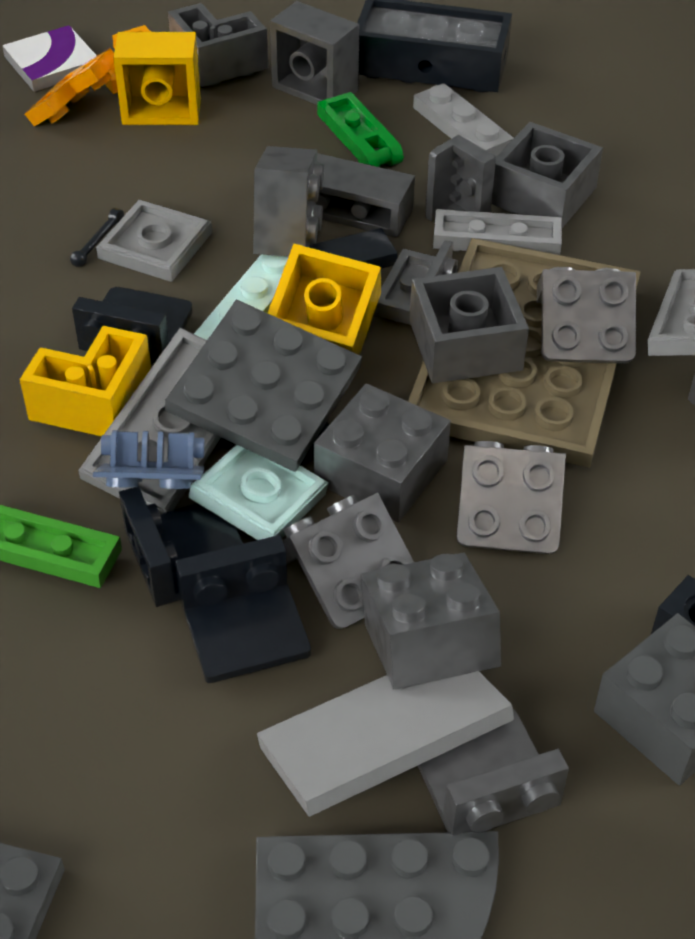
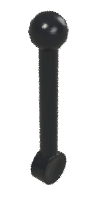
[70,208,124,267]

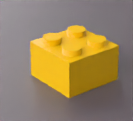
[113,32,201,125]
[268,244,381,355]

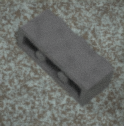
[316,153,415,238]

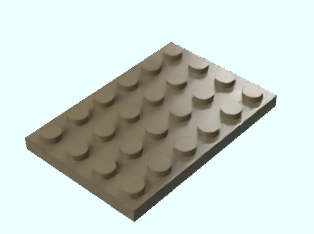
[408,238,641,468]

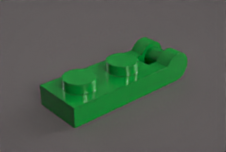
[317,92,404,167]

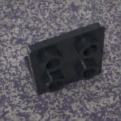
[119,486,243,607]
[175,535,311,683]

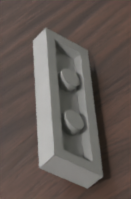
[413,83,514,157]
[433,209,562,255]

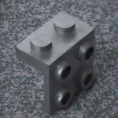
[537,267,636,364]
[457,441,566,554]
[283,492,414,629]
[418,709,569,836]

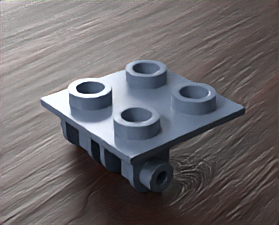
[93,430,205,489]

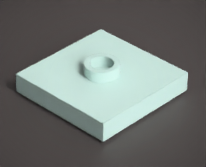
[189,445,329,540]

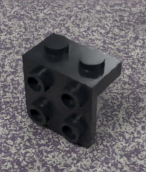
[72,287,193,365]

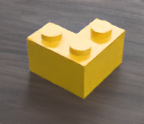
[20,326,151,437]

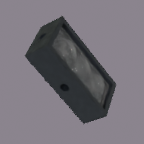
[357,0,512,93]

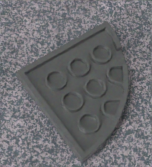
[255,831,499,939]

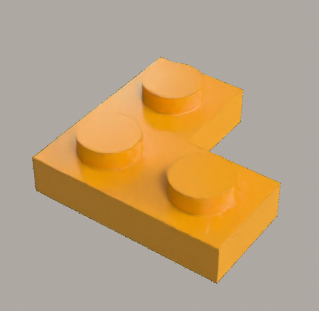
[24,48,114,126]

